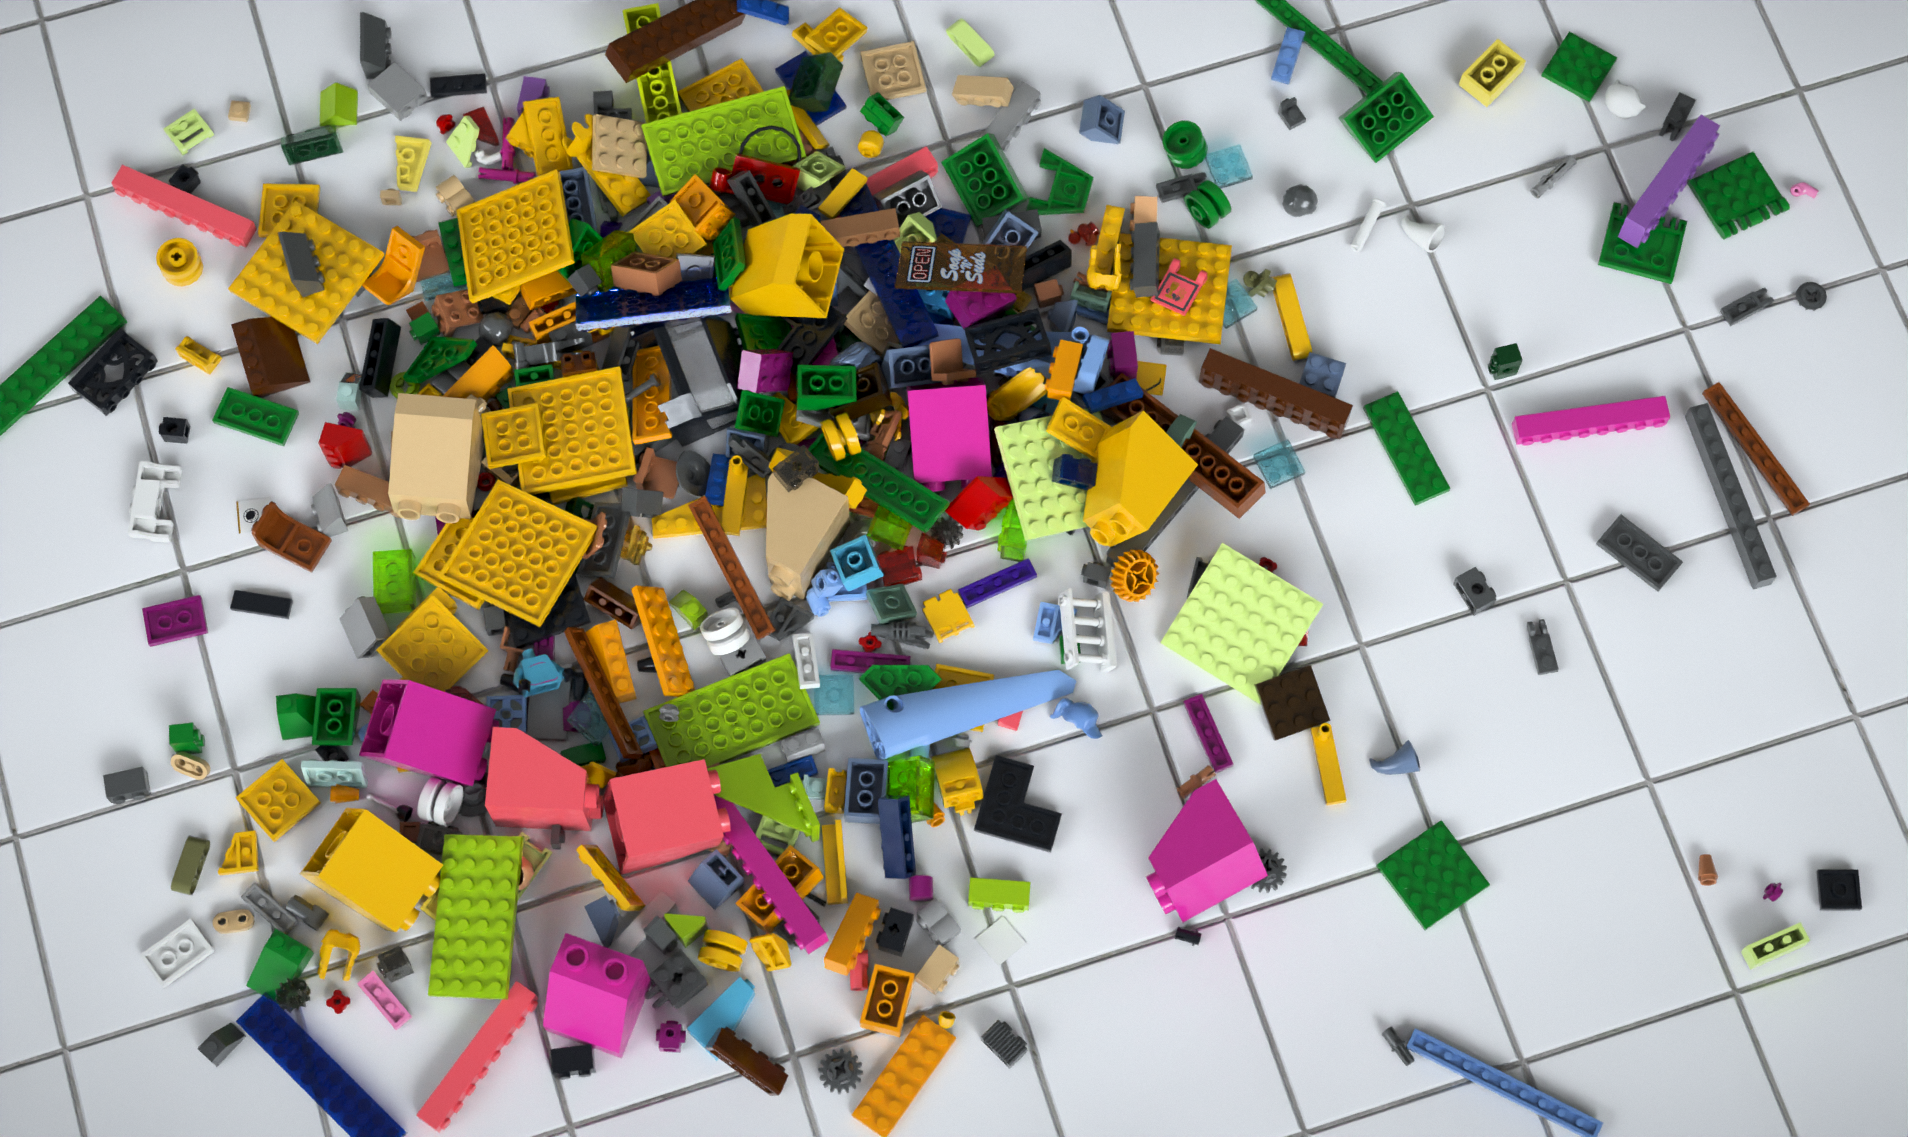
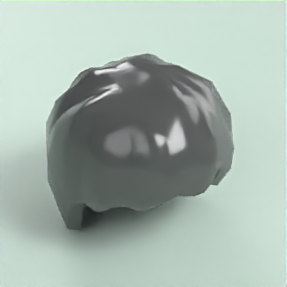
[1282,184,1318,217]
[479,312,514,347]

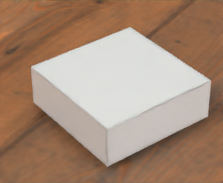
[1226,403,1252,426]

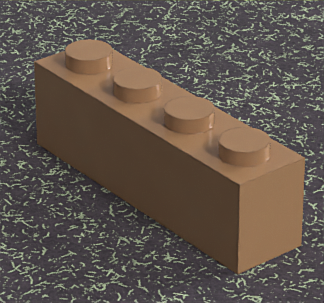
[821,208,900,247]
[335,465,401,518]

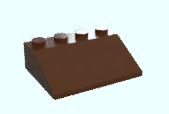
[231,317,310,398]

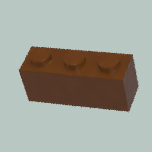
[584,577,641,630]

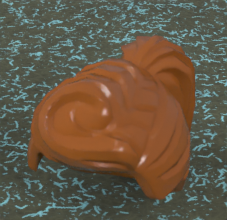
[614,754,653,778]

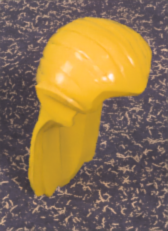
[987,367,1048,422]

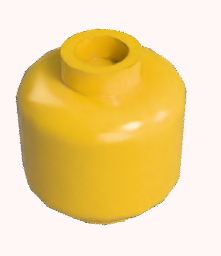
[858,130,884,158]

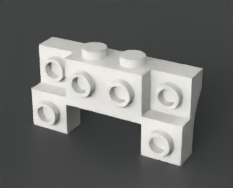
[128,461,183,542]

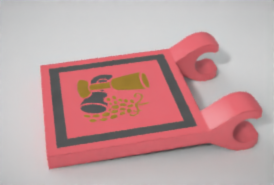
[1151,258,1208,316]

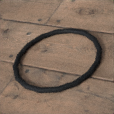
[739,125,801,186]

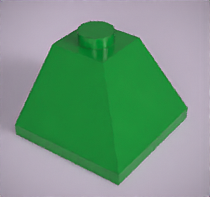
[276,693,316,740]

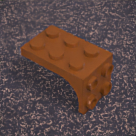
[251,501,332,573]

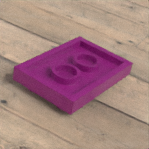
[142,595,208,647]

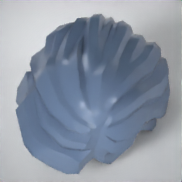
[829,342,881,370]

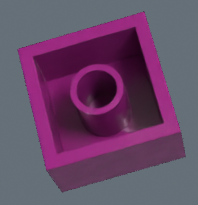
[1106,331,1138,381]

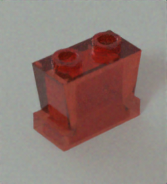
[877,546,922,587]

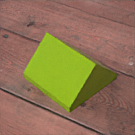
[319,82,358,126]
[664,913,708,948]

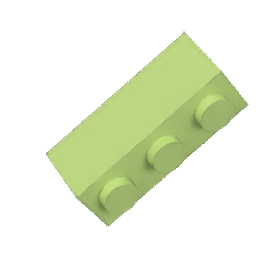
[1741,922,1810,970]

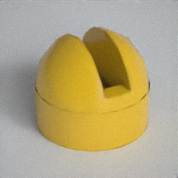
[938,1011,956,1028]

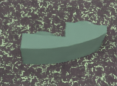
[1166,414,1197,447]

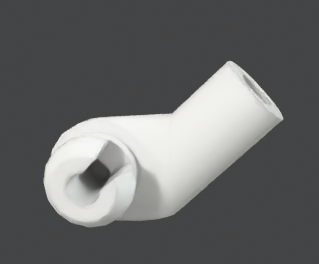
[474,148,502,166]

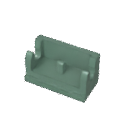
[1070,281,1112,313]

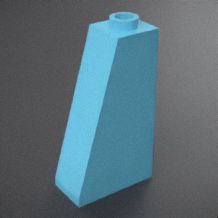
[687,977,755,1061]

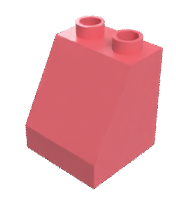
[485,727,604,831]
[603,759,730,875]

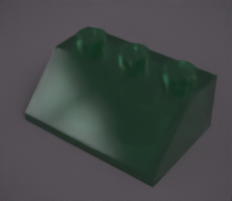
[788,52,843,113]
[281,125,344,166]

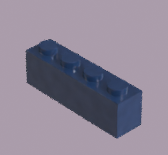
[878,795,916,879]

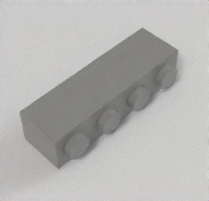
[981,81,1041,151]

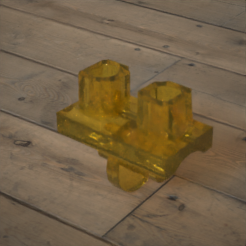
[620,525,653,565]

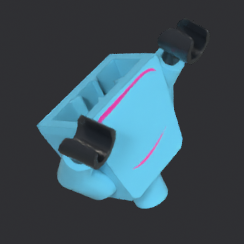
[513,649,576,698]

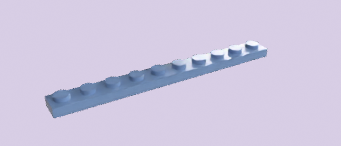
[1406,1028,1603,1137]

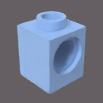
[811,568,844,598]

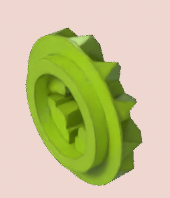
[390,372,421,398]

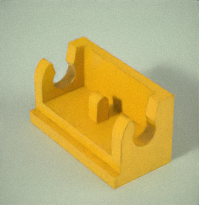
[175,336,222,375]
[824,768,847,814]

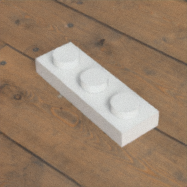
[792,633,820,689]

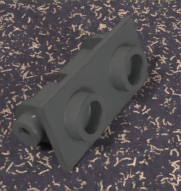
[782,187,822,215]

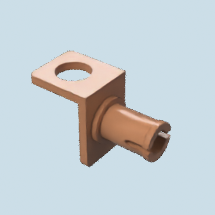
[500,626,525,672]

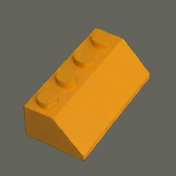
[442,346,514,403]
[585,620,637,709]
[735,845,824,934]

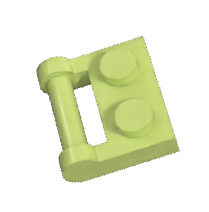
[164,109,214,155]
[755,816,800,856]

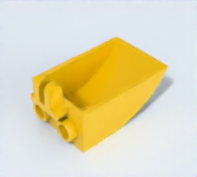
[930,748,983,816]

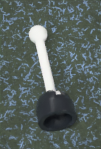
[367,793,413,822]

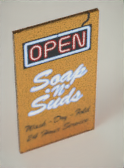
[895,241,1027,294]

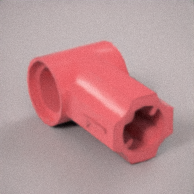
[850,950,869,991]

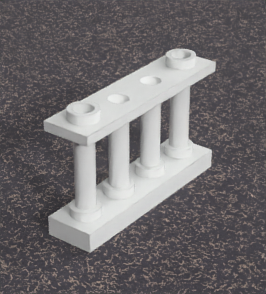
[1058,588,1117,673]

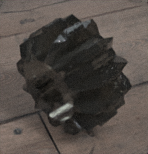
[931,516,963,549]
[275,976,311,1013]

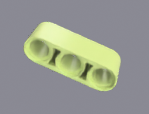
[946,18,995,67]

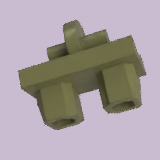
[1243,269,1277,298]

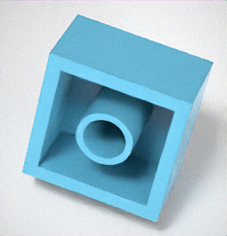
[830,534,884,591]

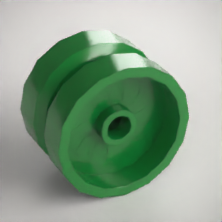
[1162,121,1208,169]
[1184,180,1231,229]

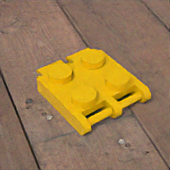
[922,589,975,643]

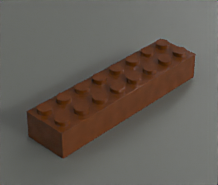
[605,0,746,83]
[1199,348,1353,439]

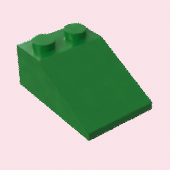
[557,218,607,283]
[796,365,857,411]
[735,390,785,437]
[312,688,361,746]
[246,929,314,1006]

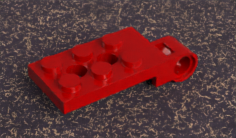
[709,153,800,204]

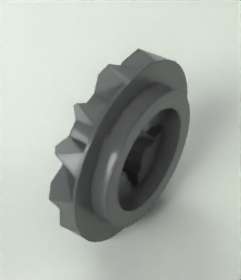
[1796,282,1827,311]

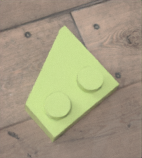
[446,116,480,168]

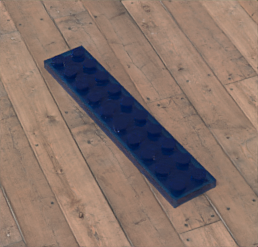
[839,183,939,348]
[236,992,407,1137]

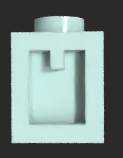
[801,774,827,800]

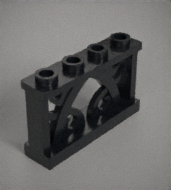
[964,308,1052,375]
[68,328,158,416]

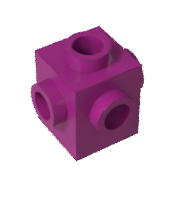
[656,1020,686,1053]

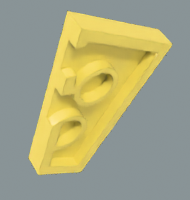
[395,135,432,192]

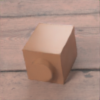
[1034,279,1064,309]

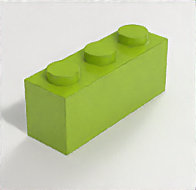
[968,878,1031,913]

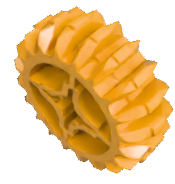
[1109,549,1160,602]

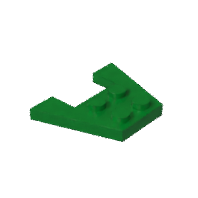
[1026,148,1094,215]

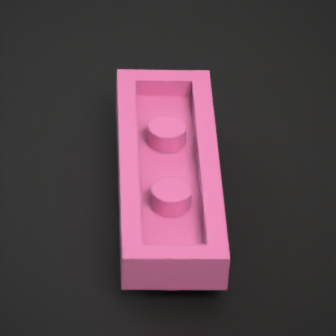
[357,971,412,1030]

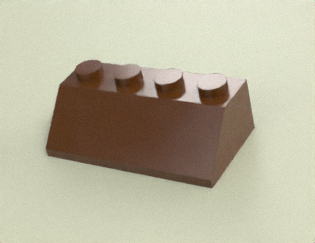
[705,1027,789,1096]

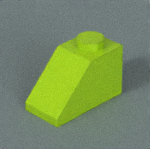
[669,590,708,630]

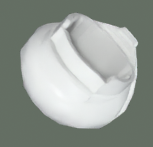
[1605,80,1646,119]

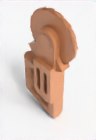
[864,410,902,461]

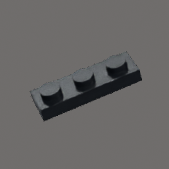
[430,73,487,98]

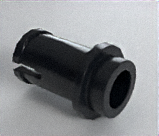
[1175,927,1202,946]

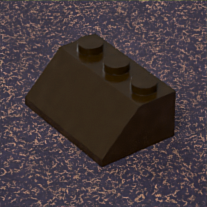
[829,362,892,420]

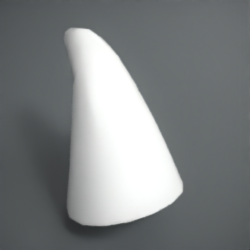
[1402,214,1444,253]

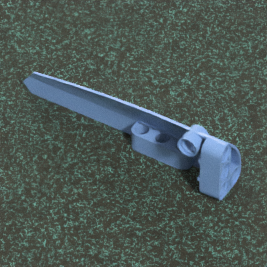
[896,322,1110,394]
[860,670,1076,760]

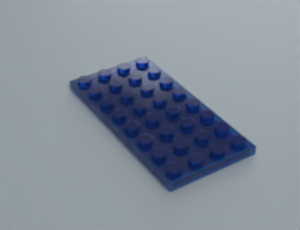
[576,277,731,332]

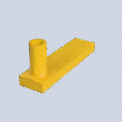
[721,455,749,536]
[1311,723,1347,805]

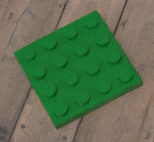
[1376,820,1490,931]

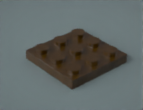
[1254,665,1330,741]

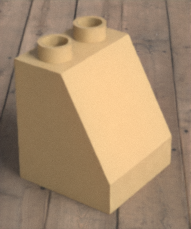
[388,393,485,523]
[766,461,851,601]

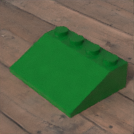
[1339,72,1434,163]
[941,133,1029,227]

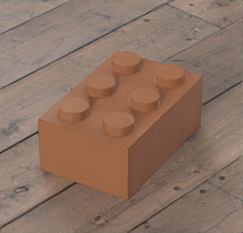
[611,251,682,296]

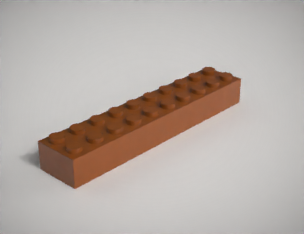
[1101,373,1266,519]

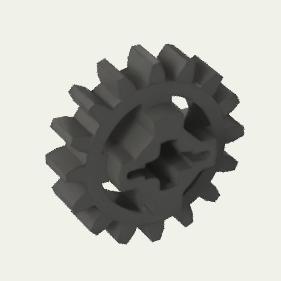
[1251,848,1287,893]
[818,1048,863,1095]

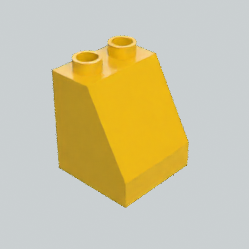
[728,213,844,318]
[1083,410,1198,547]
[299,808,443,932]

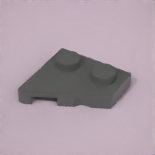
[769,598,815,641]

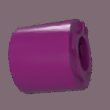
[909,875,933,902]

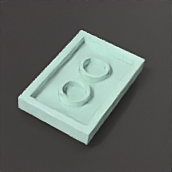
[301,759,368,788]

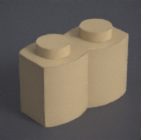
[436,175,475,218]

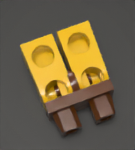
[560,350,600,377]

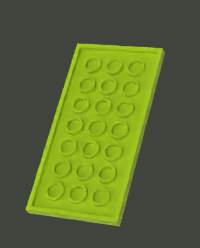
[641,86,806,197]
[643,653,820,767]
[428,834,524,1000]

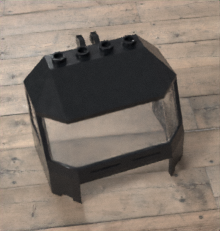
[630,307,760,447]

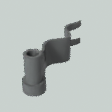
[513,338,585,370]

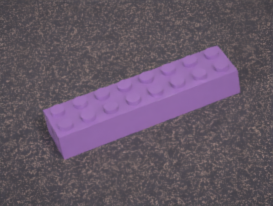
[1618,114,1720,248]

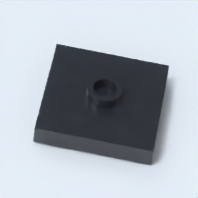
[1816,870,1862,911]

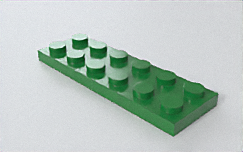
[1363,391,1450,506]

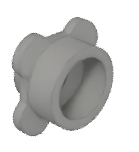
[659,704,679,722]
[952,734,972,748]

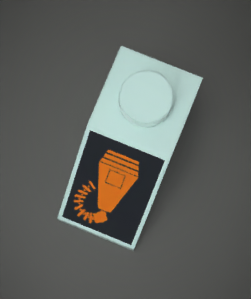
[336,372,362,410]

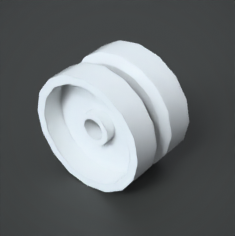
[700,608,750,655]
[417,777,464,827]

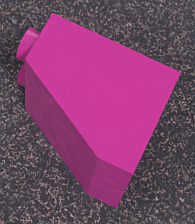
[906,377,992,492]
[359,679,499,786]
[1146,779,1268,922]
[543,933,652,1058]

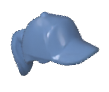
[1049,698,1103,739]

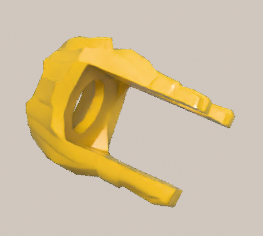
[1087,244,1122,291]
[869,392,909,441]
[317,929,360,981]

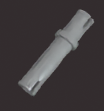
[1530,155,1577,199]

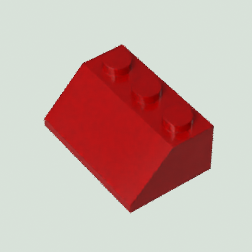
[318,422,372,469]
[945,476,1013,531]

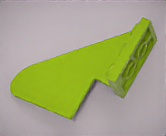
[707,754,820,842]

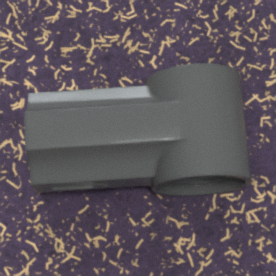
[286,894,329,931]

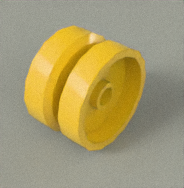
[156,238,203,287]
[820,412,861,462]
[697,930,748,972]

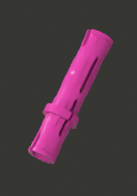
[500,117,515,171]
[478,167,536,184]

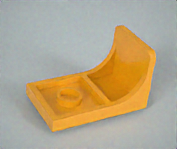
[670,174,736,242]
[362,226,425,305]

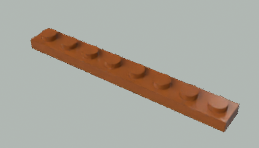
[1702,382,1810,516]
[688,496,776,640]
[564,627,643,759]

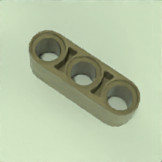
[171,835,210,896]

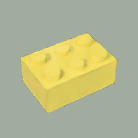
[1459,39,1526,107]

